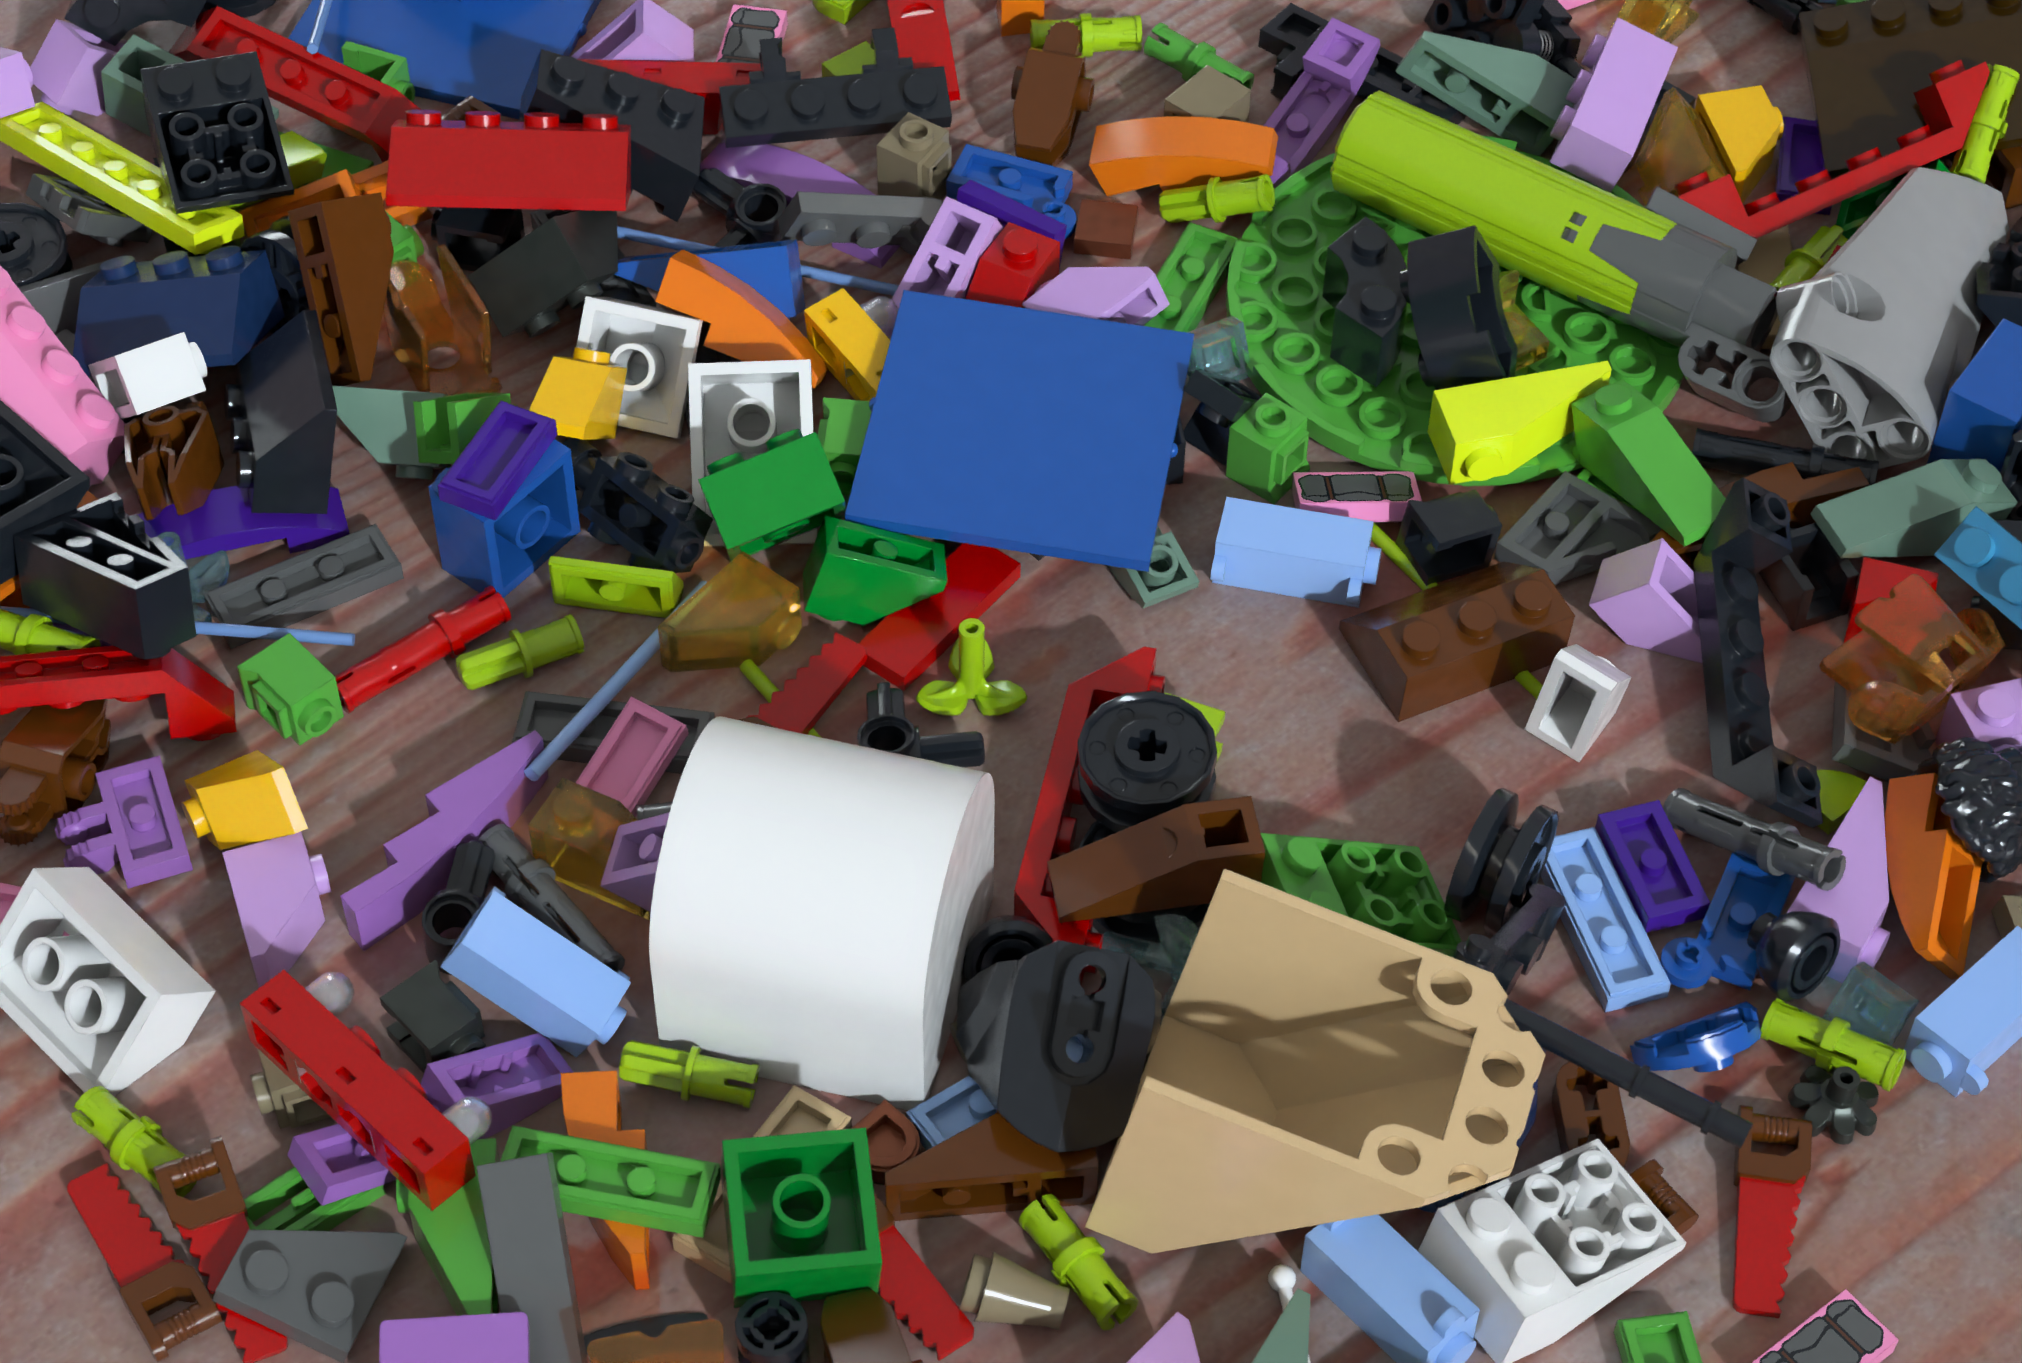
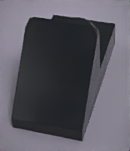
[1183,370,1262,465]

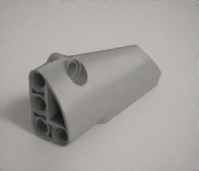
[1770,167,2009,469]

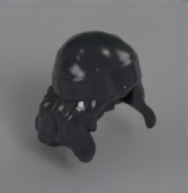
[1909,737,2022,883]

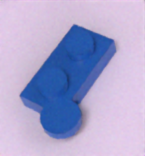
[946,144,1077,239]
[1660,852,1795,990]

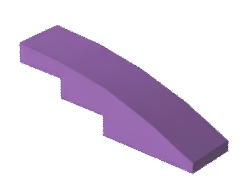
[341,730,548,951]
[287,1033,573,1206]

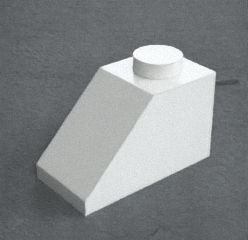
[88,332,207,419]
[1525,644,1632,762]

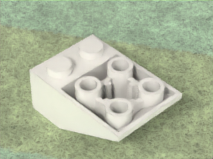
[1418,1139,1687,1363]

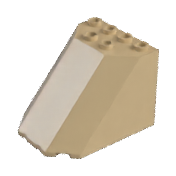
[1085,869,1546,1254]

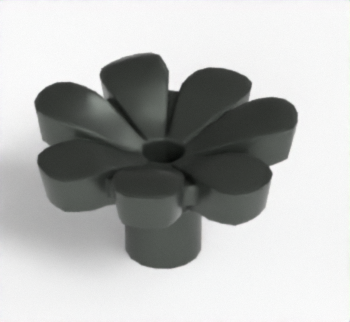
[1788,1064,1879,1145]

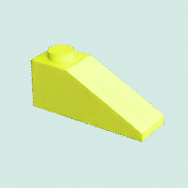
[1428,361,1612,485]

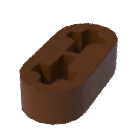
[1552,1061,1630,1169]

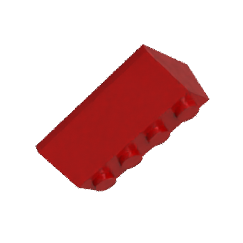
[386,110,631,211]

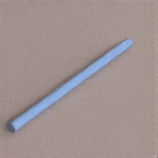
[524,581,713,781]

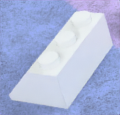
[0,867,216,1097]

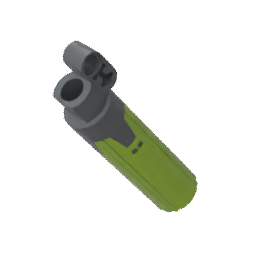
[1330,90,1792,423]

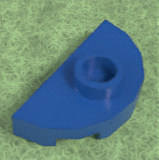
[1630,1001,1761,1072]

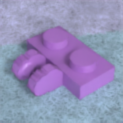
[55,755,193,889]

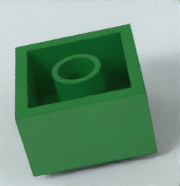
[698,429,846,563]
[721,1127,882,1308]

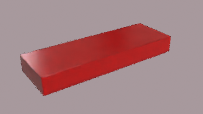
[858,543,1021,691]

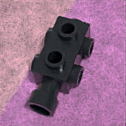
[562,438,713,573]

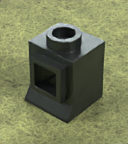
[380,960,486,1073]

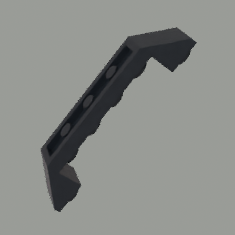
[1693,477,1823,828]

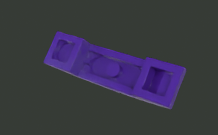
[137,486,350,560]

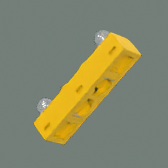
[804,288,899,401]

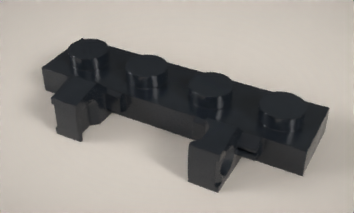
[1258,3,1467,125]
[719,27,952,148]

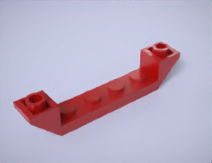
[169,6,422,163]
[1674,60,1990,239]
[0,645,237,741]
[1014,646,1166,985]

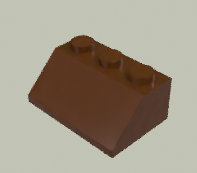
[1339,561,1575,722]

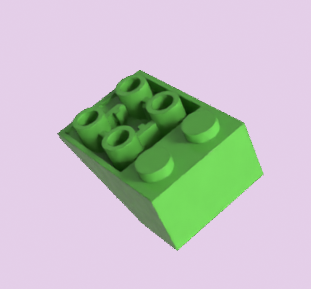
[1261,833,1462,957]

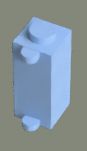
[1210,497,1382,608]
[440,886,631,1058]
[1904,926,2022,1098]
[1300,1214,1480,1363]

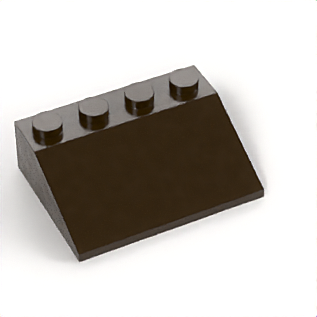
[1799,0,2022,179]

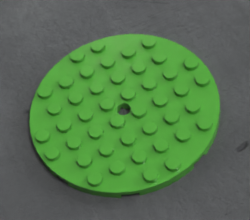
[1226,135,1684,486]

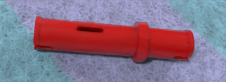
[335,585,512,714]

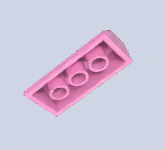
[0,265,125,485]

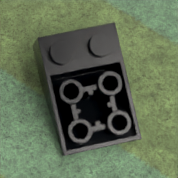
[140,51,294,214]

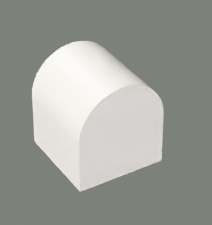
[649,716,995,1111]

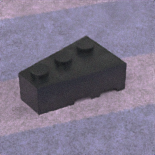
[519,49,705,222]

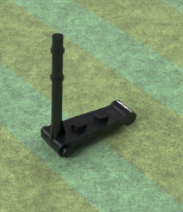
[1452,884,1753,1149]

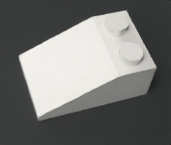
[688,359,817,548]

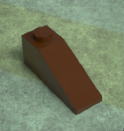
[288,192,394,386]
[884,1112,1099,1221]

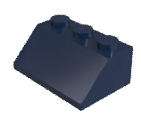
[73,246,285,377]

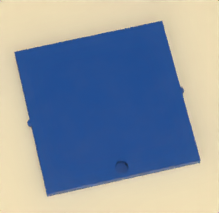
[288,0,601,120]
[845,290,1194,572]

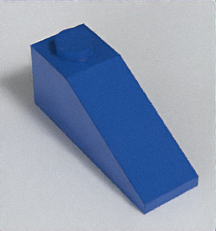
[615,239,806,320]

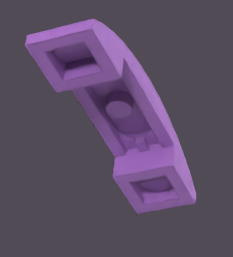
[1263,17,1380,189]
[700,142,900,268]

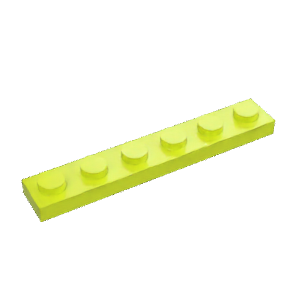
[0,102,245,255]

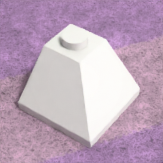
[576,296,703,439]

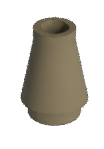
[959,1252,1070,1330]

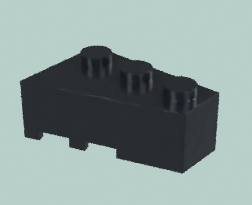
[13,492,196,660]

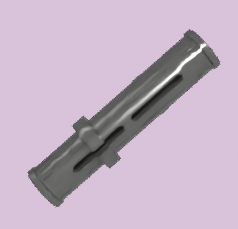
[1663,788,1846,891]
[478,824,625,972]

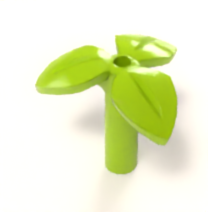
[916,618,1027,716]

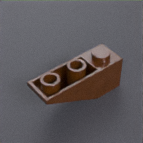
[1047,796,1265,923]

